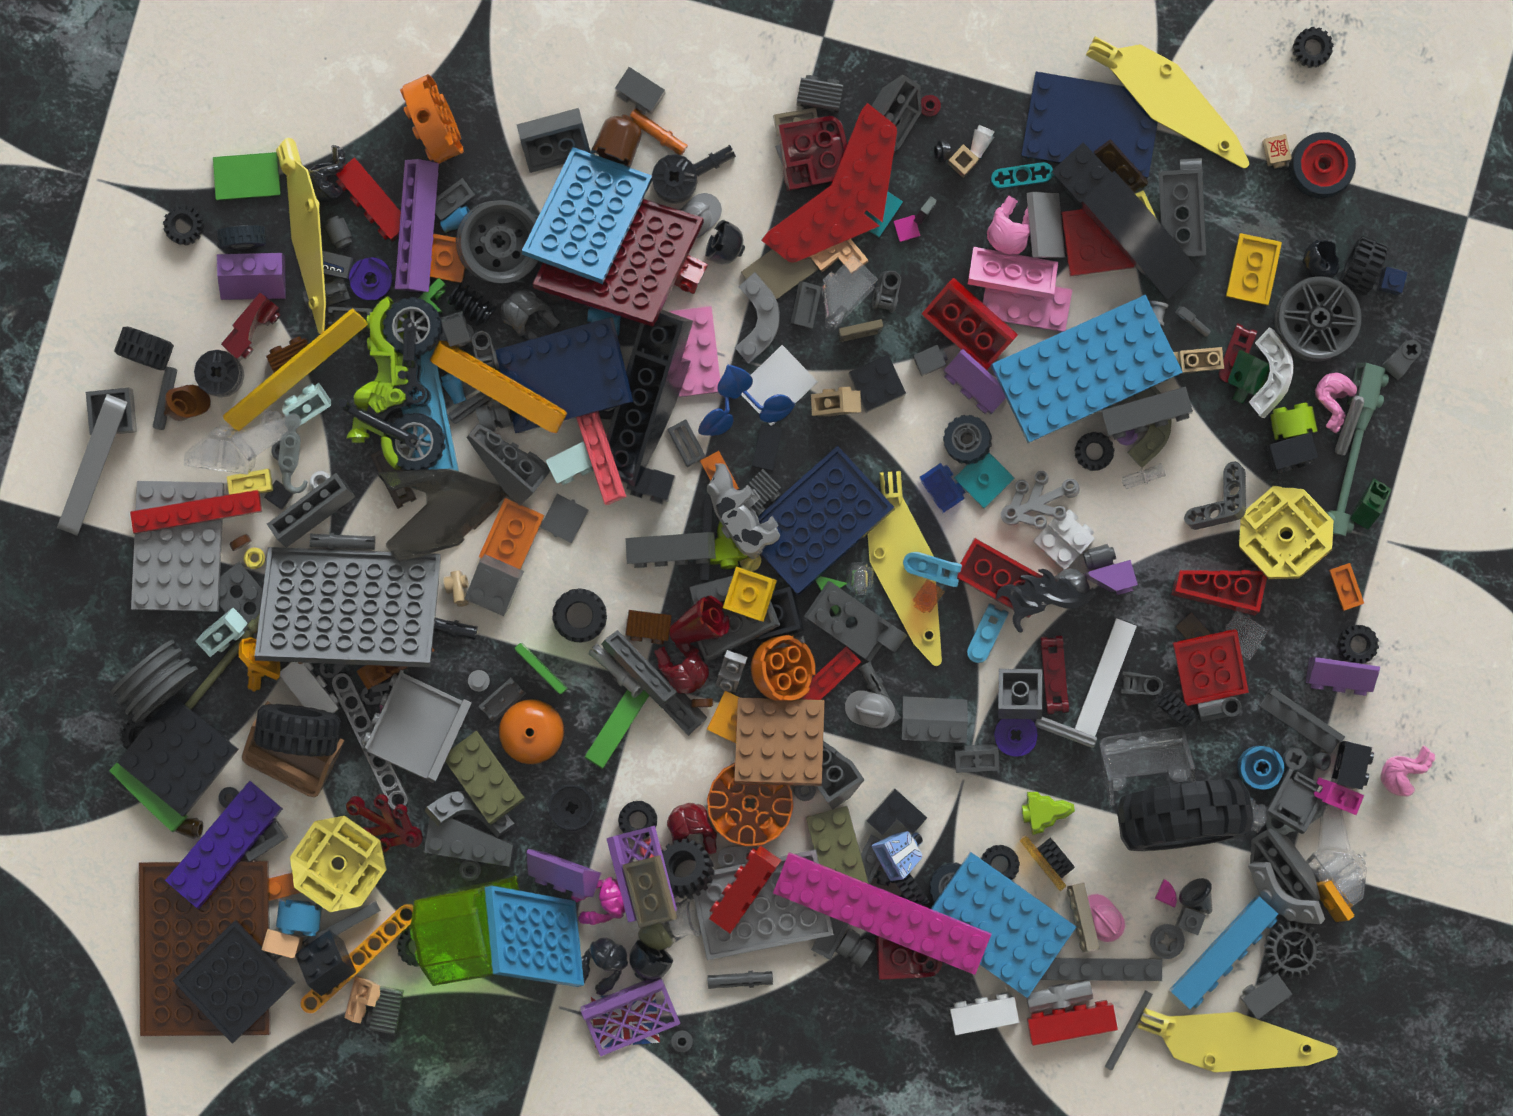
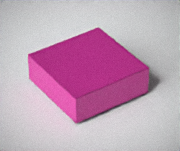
[894,215,920,242]

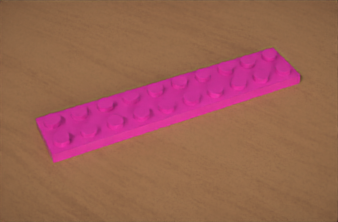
[773,852,991,975]

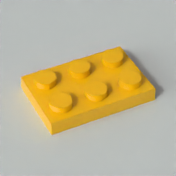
[1226,233,1282,306]

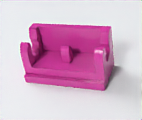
[1314,777,1364,815]

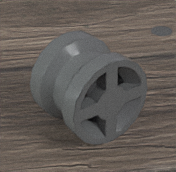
[1282,748,1306,770]

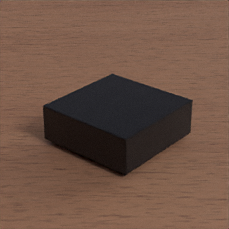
[264,480,294,510]

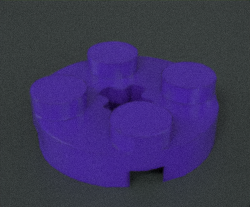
[349,257,393,301]
[994,719,1037,757]

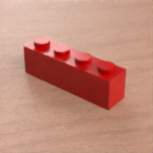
[336,157,401,242]
[1026,1000,1118,1046]

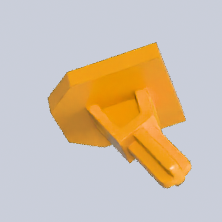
[239,637,280,692]

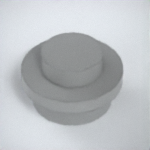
[468,670,490,692]

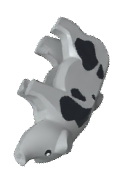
[707,463,781,559]

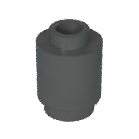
[324,216,353,250]
[1083,544,1116,570]

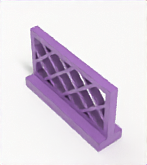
[606,826,677,923]
[581,978,680,1057]

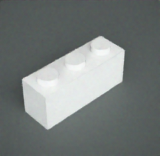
[280,662,340,713]
[950,993,1019,1035]

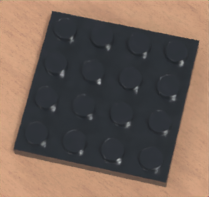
[117,695,239,817]
[173,920,296,1044]

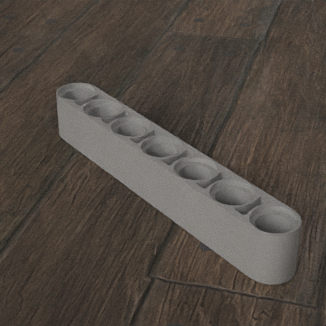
[57,394,128,535]
[332,673,409,810]

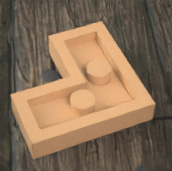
[809,239,869,275]
[344,976,380,1023]

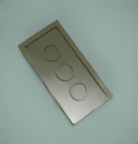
[445,730,525,825]
[806,806,869,884]

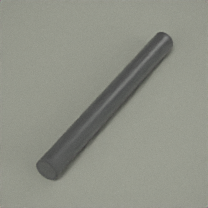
[1105,990,1153,1070]

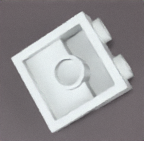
[1033,509,1095,570]

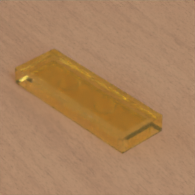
[1018,835,1066,891]

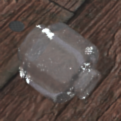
[846,562,874,595]

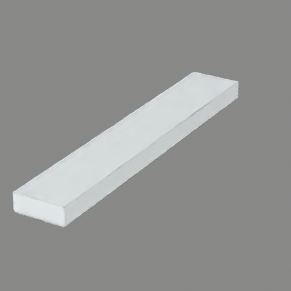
[1074,618,1137,736]

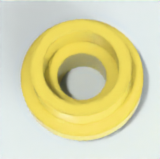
[244,547,265,569]

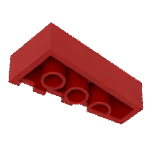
[1171,570,1267,615]
[709,845,782,934]

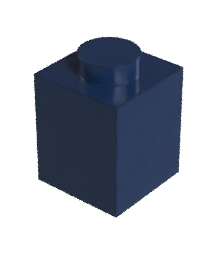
[1377,267,1408,295]

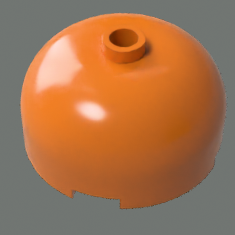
[751,635,815,701]
[499,699,564,764]

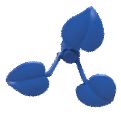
[698,364,795,436]

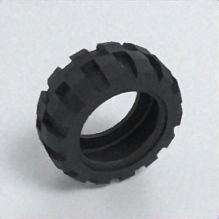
[1117,779,1254,851]

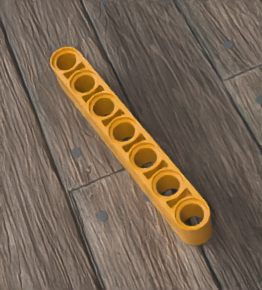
[430,340,567,433]
[300,904,418,1013]

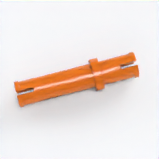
[630,108,688,156]

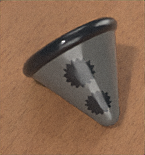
[1179,878,1212,914]

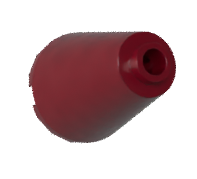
[669,596,730,645]

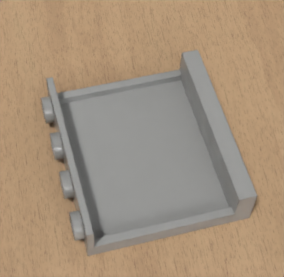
[361,670,471,783]

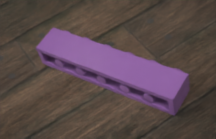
[395,159,439,292]

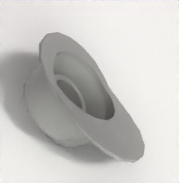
[680,193,722,238]
[845,690,895,728]

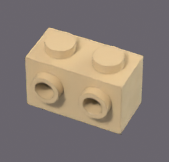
[811,387,861,416]

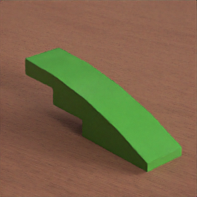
[584,690,649,769]
[109,763,188,832]

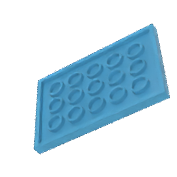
[522,147,652,284]
[931,852,1076,998]
[485,886,584,987]

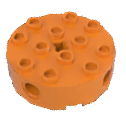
[400,74,464,164]
[707,763,793,846]

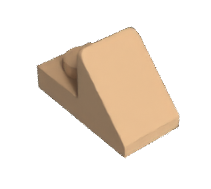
[262,929,304,958]

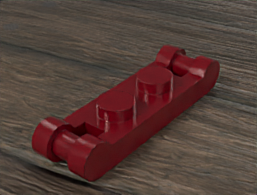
[1040,635,1069,714]

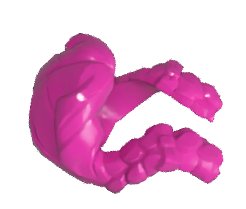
[571,877,625,925]

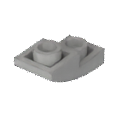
[715,650,747,692]

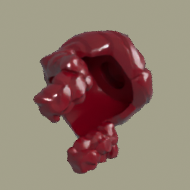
[654,643,709,694]
[667,803,717,861]

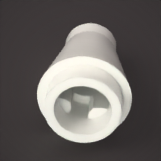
[970,125,995,158]

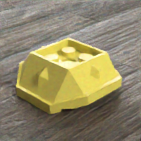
[1239,486,1334,579]
[290,816,387,912]

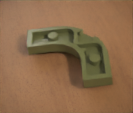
[1127,386,1172,468]

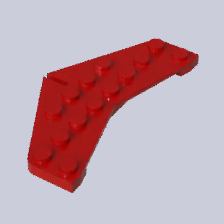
[761,103,897,263]

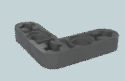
[1184,461,1246,530]

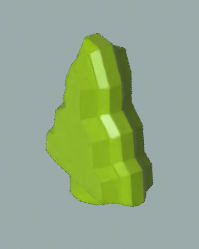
[710,521,749,569]
[1022,792,1075,835]

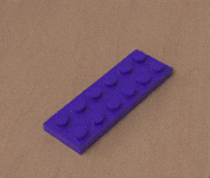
[165,781,283,909]

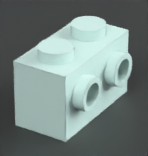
[283,383,331,425]
[545,441,593,485]
[196,608,248,657]

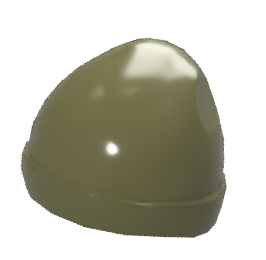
[638,922,674,950]

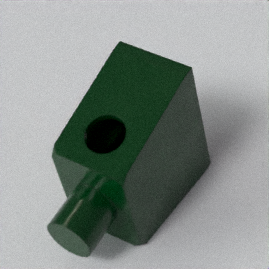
[1228,350,1270,404]

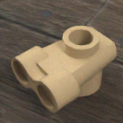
[444,570,469,607]

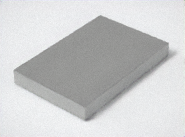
[1027,192,1065,258]

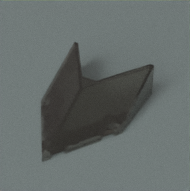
[378,468,509,562]

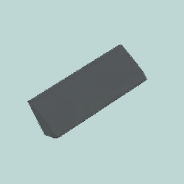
[660,673,707,736]

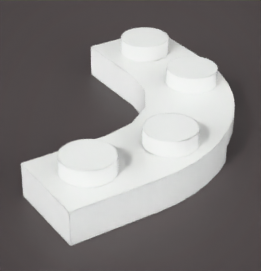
[1249,327,1293,418]

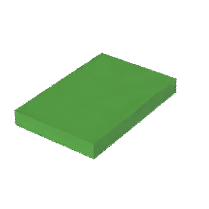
[213,152,281,201]
[515,643,568,694]

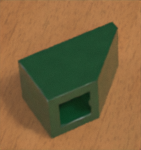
[1350,478,1392,530]

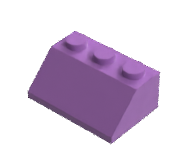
[217,253,286,300]
[943,349,1006,414]
[1083,560,1138,595]
[1306,657,1380,696]
[527,849,601,899]

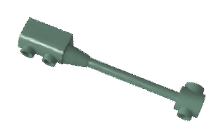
[1326,363,1389,536]

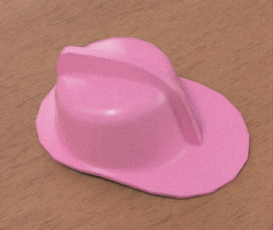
[1088,894,1125,942]

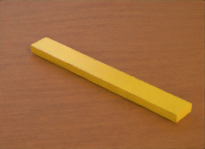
[223,308,368,432]

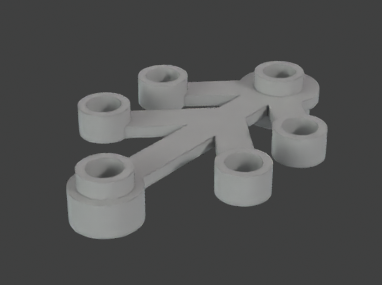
[1001,471,1080,530]

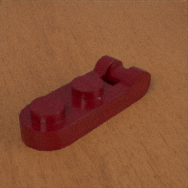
[1218,323,1257,384]

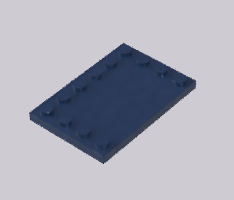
[1021,71,1158,178]
[495,317,633,433]
[758,446,895,595]

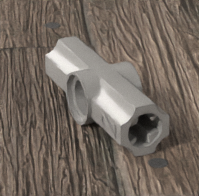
[1026,980,1093,1012]

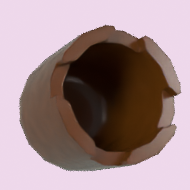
[591,114,642,167]

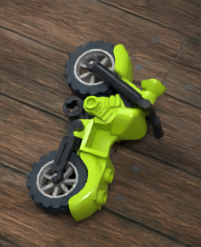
[339,296,445,472]

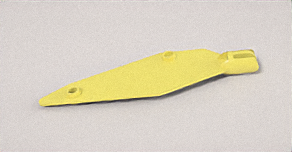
[1086,36,1249,168]
[276,138,326,334]
[868,471,942,666]
[1137,1008,1338,1072]

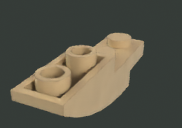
[1173,347,1224,374]

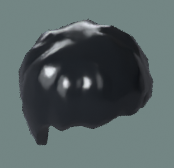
[1302,240,1340,278]

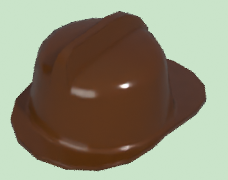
[164,385,211,421]

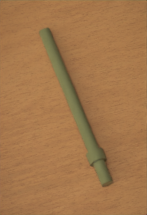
[185,613,260,710]

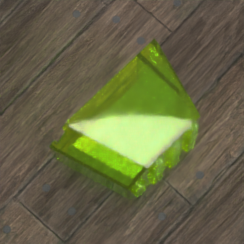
[410,875,520,986]

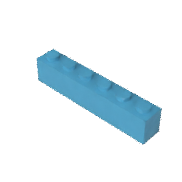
[1169,895,1278,1009]

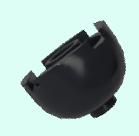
[705,220,745,264]
[629,940,673,981]

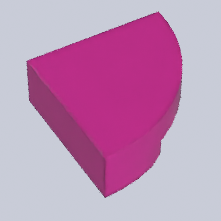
[1155,879,1177,908]

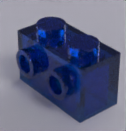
[919,463,966,514]

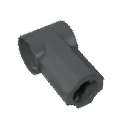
[1197,696,1242,722]

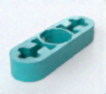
[991,162,1053,189]

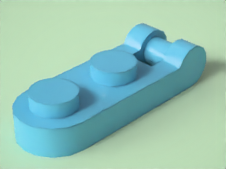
[903,552,962,587]
[967,603,1009,663]

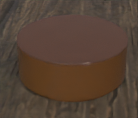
[229,534,252,551]
[691,698,713,708]

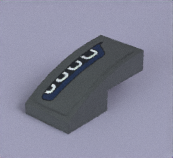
[322,251,353,279]

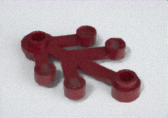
[346,794,423,852]

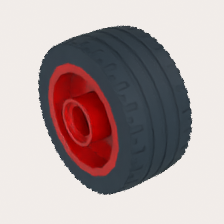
[1289,132,1356,198]

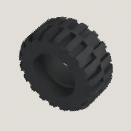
[254,704,341,757]

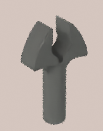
[1175,306,1211,337]

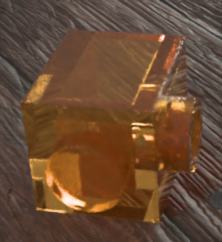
[913,579,945,613]

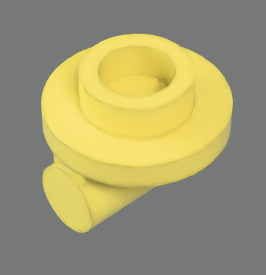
[740,555,761,571]

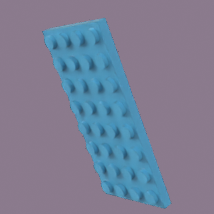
[991,295,1183,443]

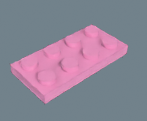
[968,247,1058,300]
[983,287,1072,332]
[669,306,720,397]

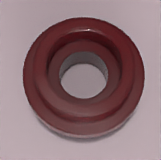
[921,95,941,117]

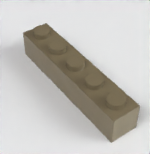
[1067,883,1100,953]

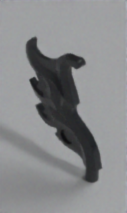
[996,569,1098,633]

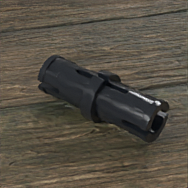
[693,145,736,177]
[434,617,478,640]

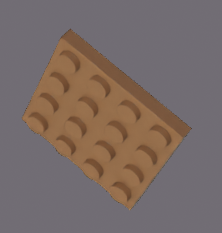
[735,698,825,786]

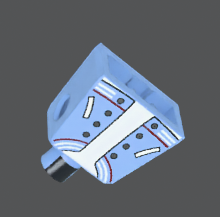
[871,831,923,881]

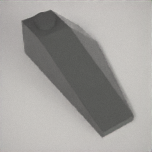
[466,424,550,506]
[817,741,864,810]

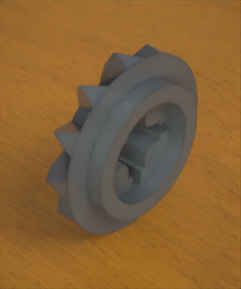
[1150,924,1185,959]

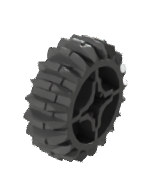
[1264,920,1323,979]

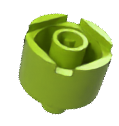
[1270,403,1318,440]

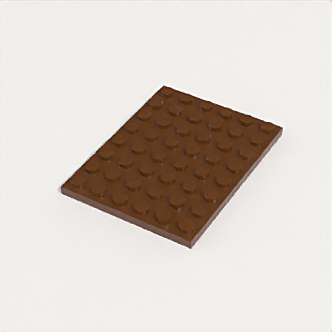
[139,861,271,1036]

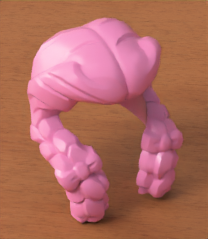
[987,196,1030,255]
[1315,373,1357,433]
[1380,746,1435,797]

